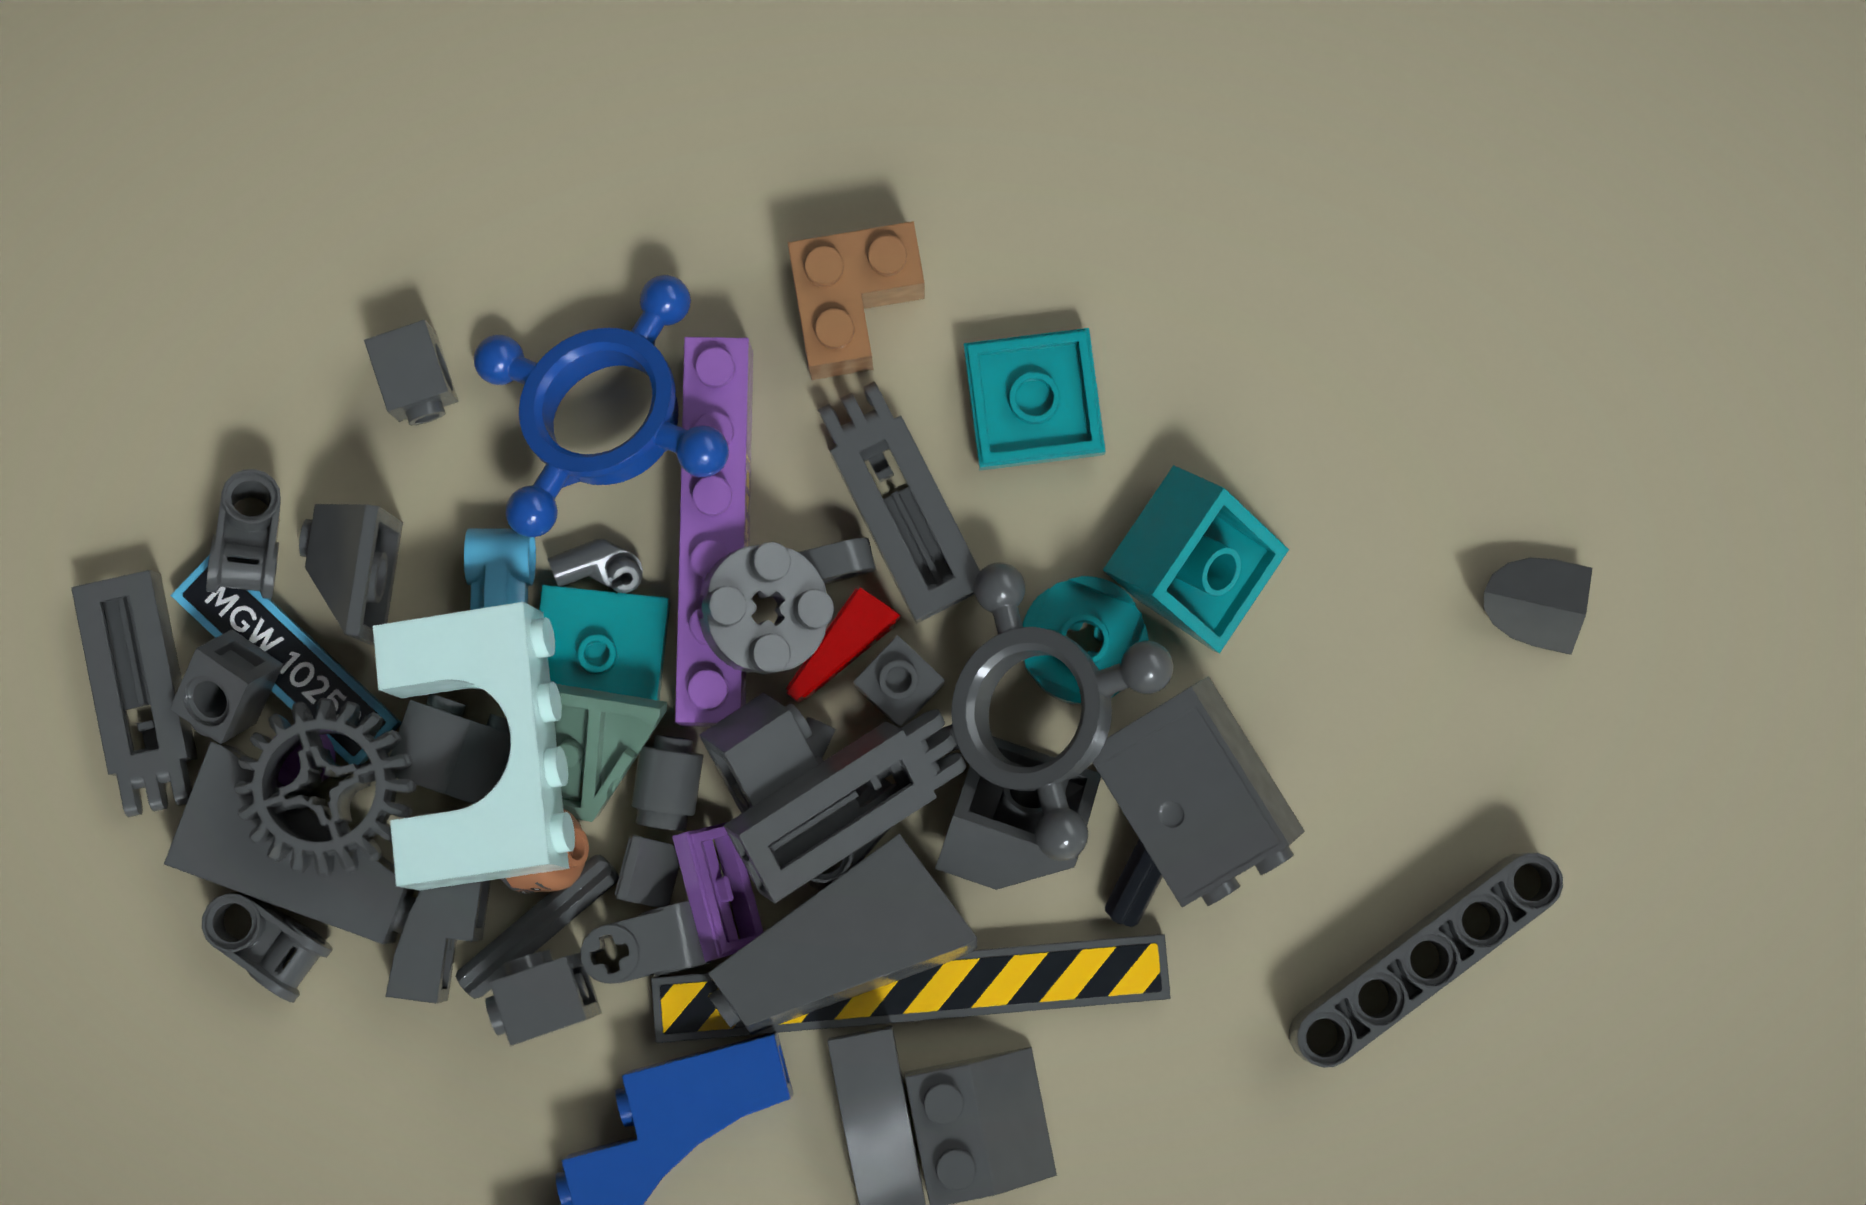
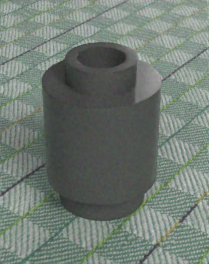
[631,735,704,831]

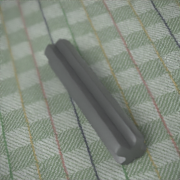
[455,855,619,999]

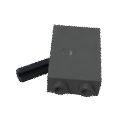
[1092,676,1305,927]

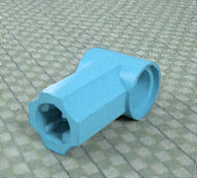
[464,528,536,610]

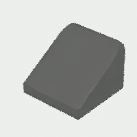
[615,835,680,908]

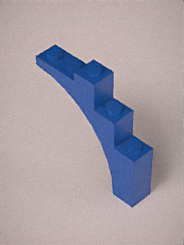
[555,1033,794,1205]

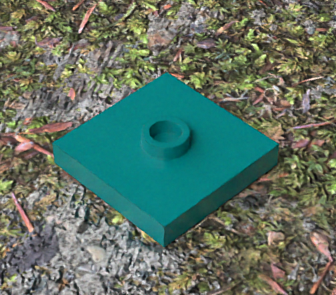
[963,328,1106,471]
[539,585,671,700]

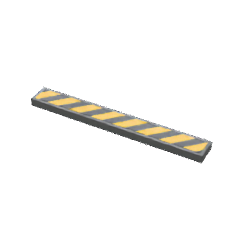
[651,934,1171,1043]

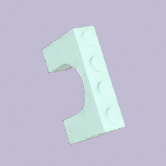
[373,602,575,891]

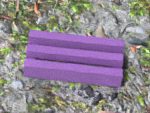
[672,822,764,962]

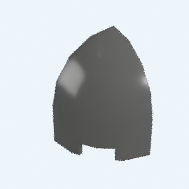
[1484,557,1593,655]

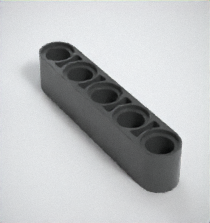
[1289,853,1563,1068]

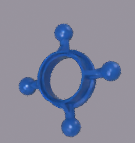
[474,275,729,537]

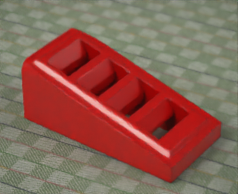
[786,587,900,703]

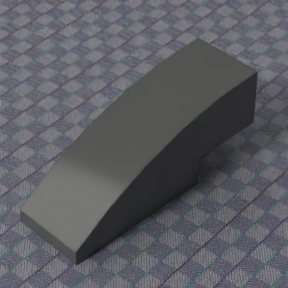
[385,880,491,1004]
[827,1026,926,1205]

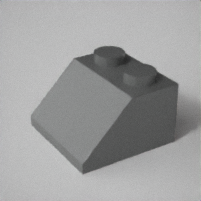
[905,1047,1057,1205]

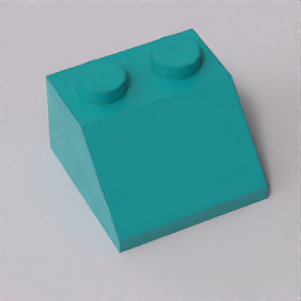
[1103,465,1289,654]

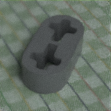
[758,537,876,598]

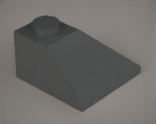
[299,504,403,645]
[935,736,1101,890]

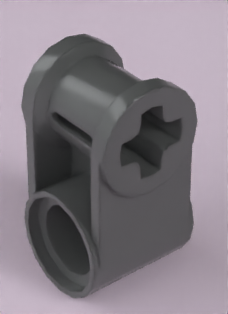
[206,469,281,599]
[202,892,333,1003]
[580,901,711,984]

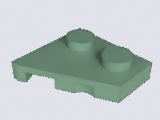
[554,684,667,822]

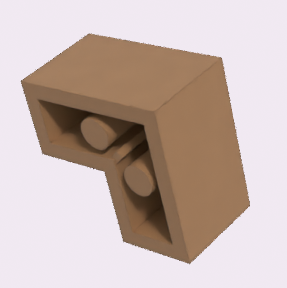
[788,221,925,380]

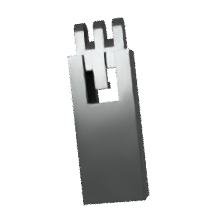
[818,381,980,624]
[71,570,198,818]
[723,709,966,903]

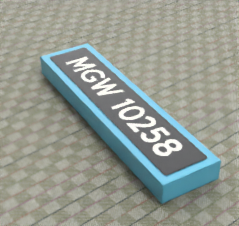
[170,555,402,765]

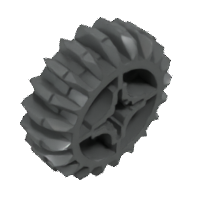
[234,698,416,877]

